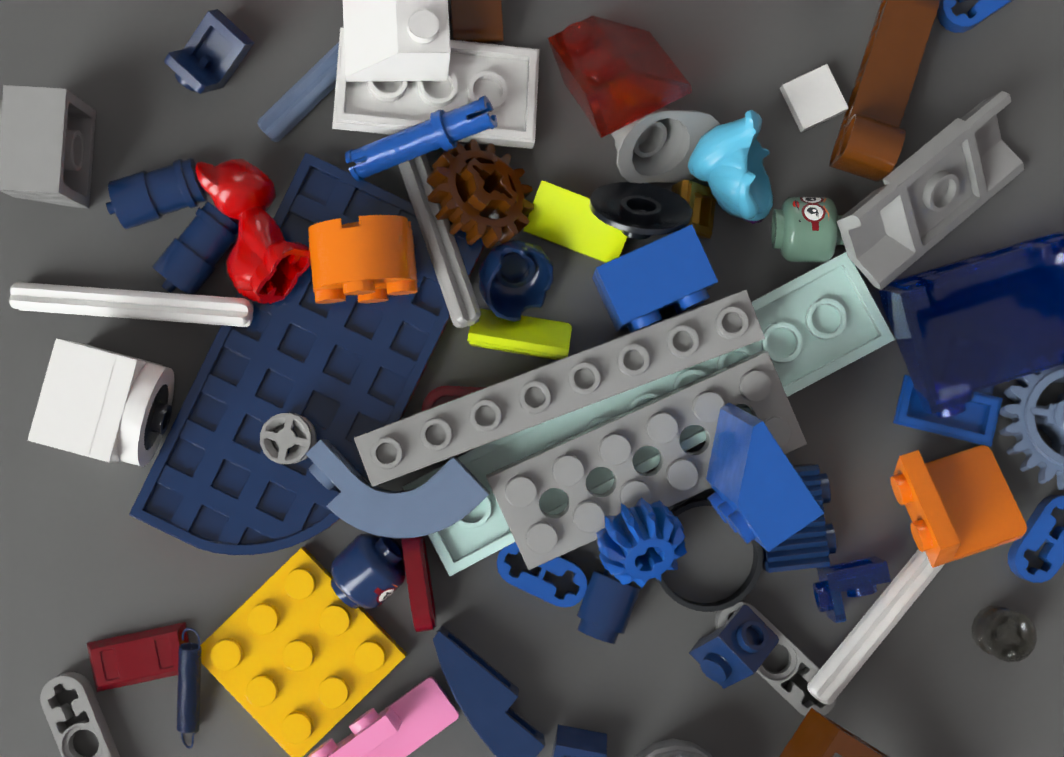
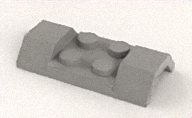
[837,91,1025,290]

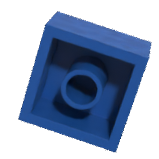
[592,224,718,333]

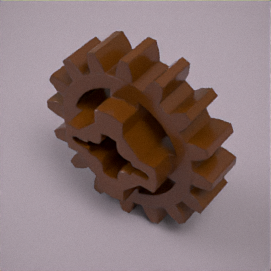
[426,139,534,248]

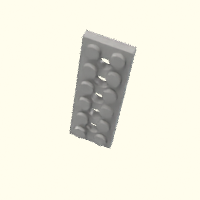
[486,350,807,570]

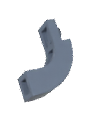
[305,439,490,538]

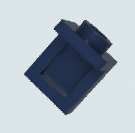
[164,9,254,94]
[689,605,779,689]

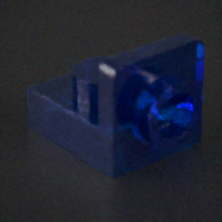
[813,556,891,623]

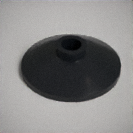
[589,182,692,240]

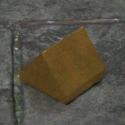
[668,180,716,239]

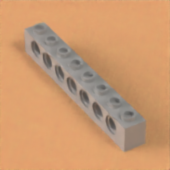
[354,290,765,487]

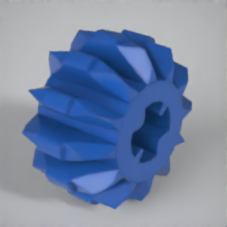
[596,497,687,588]

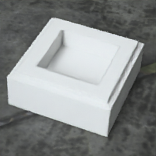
[780,64,849,133]

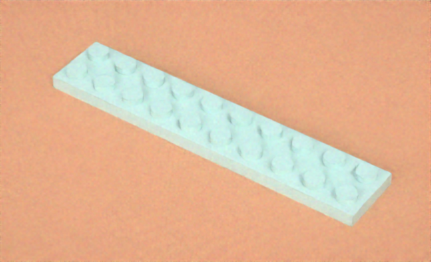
[403,252,895,576]

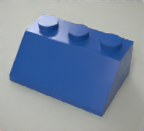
[706,402,824,552]

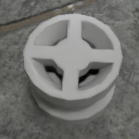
[260,413,317,464]

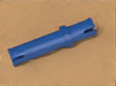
[345,96,498,182]

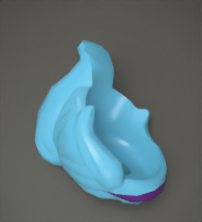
[688,110,773,224]

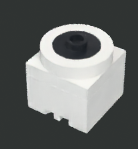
[27,338,175,467]

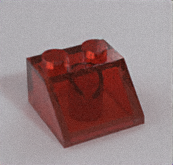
[547,15,692,138]

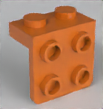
[890,445,1027,568]

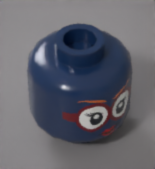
[331,533,406,609]

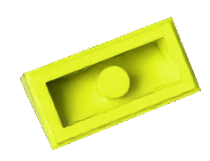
[523,181,627,263]
[467,309,572,360]

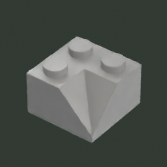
[0,85,96,208]

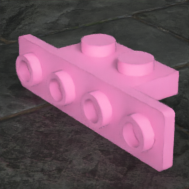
[307,676,459,757]

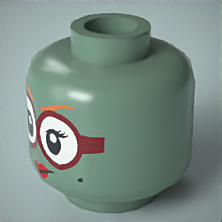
[771,197,844,262]

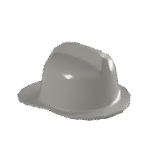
[610,104,720,183]

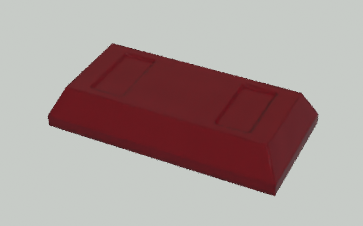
[87,622,190,692]

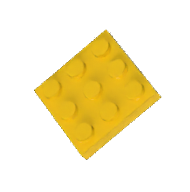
[200,547,407,757]

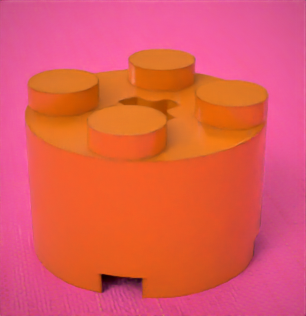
[308,215,418,304]

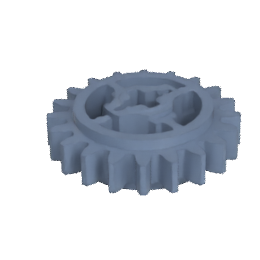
[999,350,1064,490]

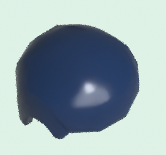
[479,240,553,322]

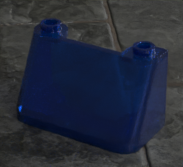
[878,231,1064,418]

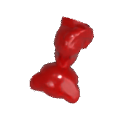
[195,159,311,304]

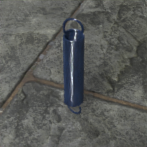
[177,628,202,749]

